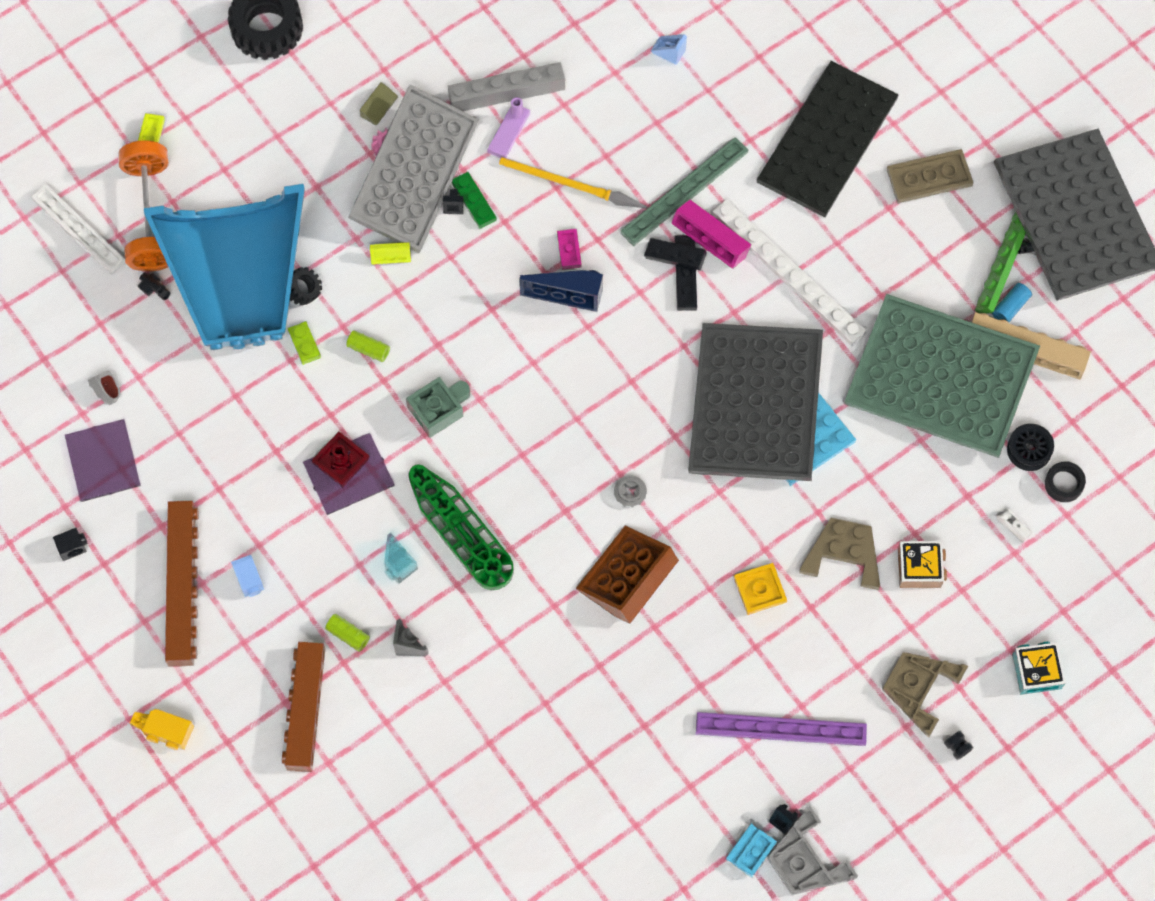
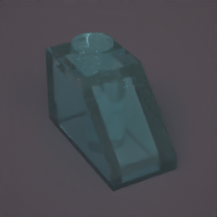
[384,532,418,584]

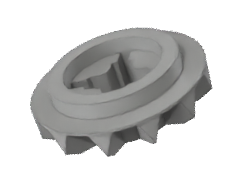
[614,475,647,508]

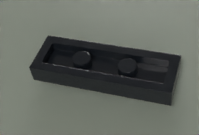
[644,238,707,271]

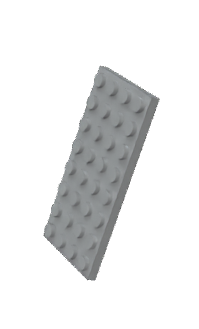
[348,85,479,253]

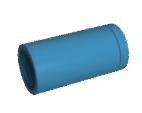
[992,283,1032,322]

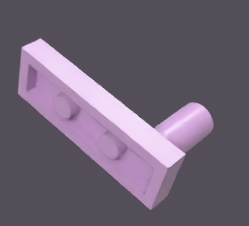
[487,97,530,158]

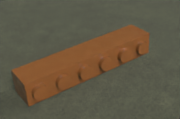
[282,642,326,772]

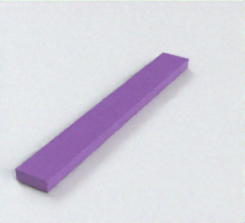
[696,712,867,746]

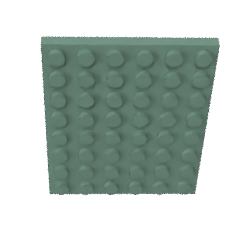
[844,294,1040,458]

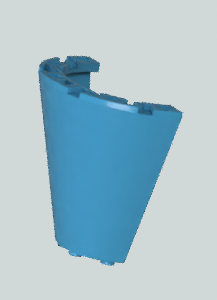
[144,184,305,350]

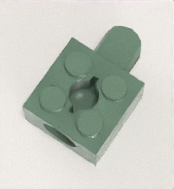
[406,377,470,438]

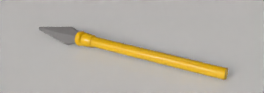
[499,157,647,209]

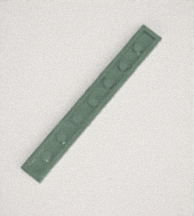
[620,137,749,246]

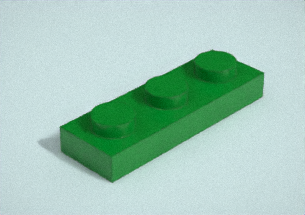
[451,172,497,229]

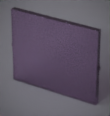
[65,419,141,502]
[303,433,395,515]

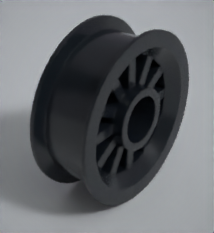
[1007,424,1054,471]

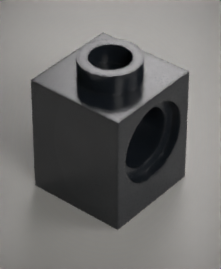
[53,528,88,561]

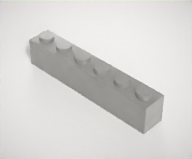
[448,62,565,111]

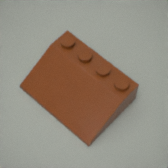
[576,525,679,624]

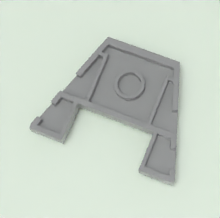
[768,806,858,895]

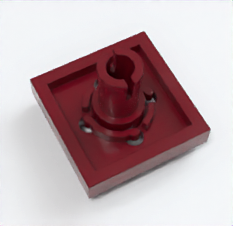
[311,431,370,488]

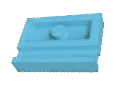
[726,823,777,878]

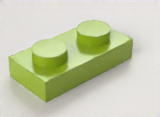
[287,321,321,365]

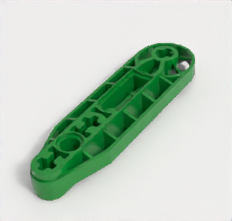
[408,464,514,590]

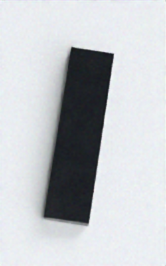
[675,236,697,311]

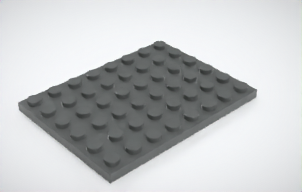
[993,128,1155,301]
[688,323,823,481]

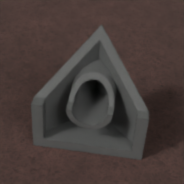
[393,618,429,656]

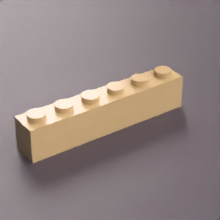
[972,312,1091,380]

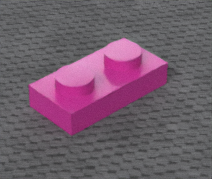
[557,229,582,270]

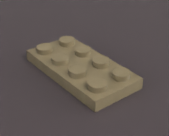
[886,149,974,203]

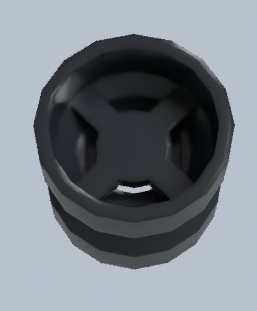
[944,731,974,760]

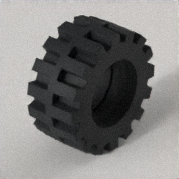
[290,267,322,306]

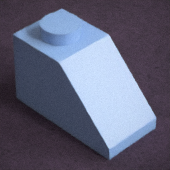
[231,555,264,597]

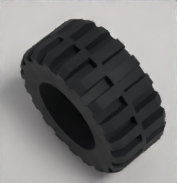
[228,0,303,60]

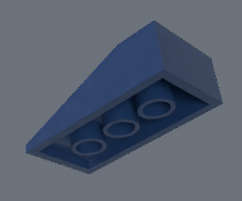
[519,270,603,312]

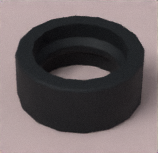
[1045,461,1086,502]

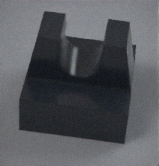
[443,189,464,214]
[768,804,798,835]

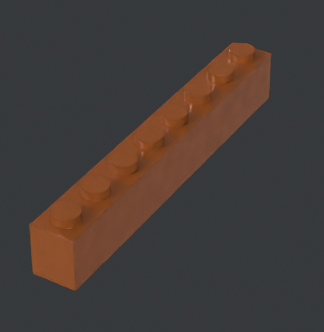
[165,501,199,667]

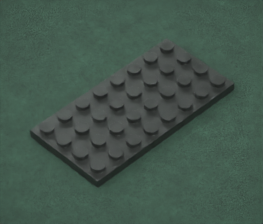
[757,61,899,218]

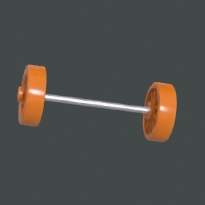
[118,140,169,272]

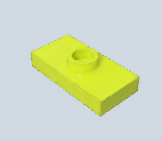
[138,113,165,143]
[370,242,411,264]

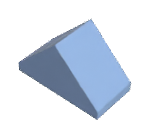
[651,34,687,65]

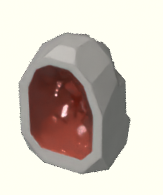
[88,370,120,405]

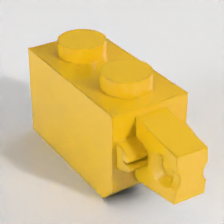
[130,709,194,750]

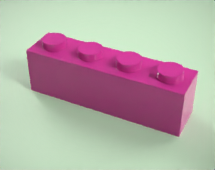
[671,200,752,269]

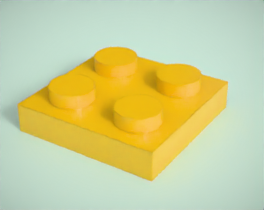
[733,563,787,615]

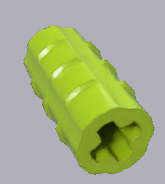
[346,330,390,362]
[325,614,370,652]

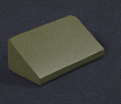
[360,82,398,126]

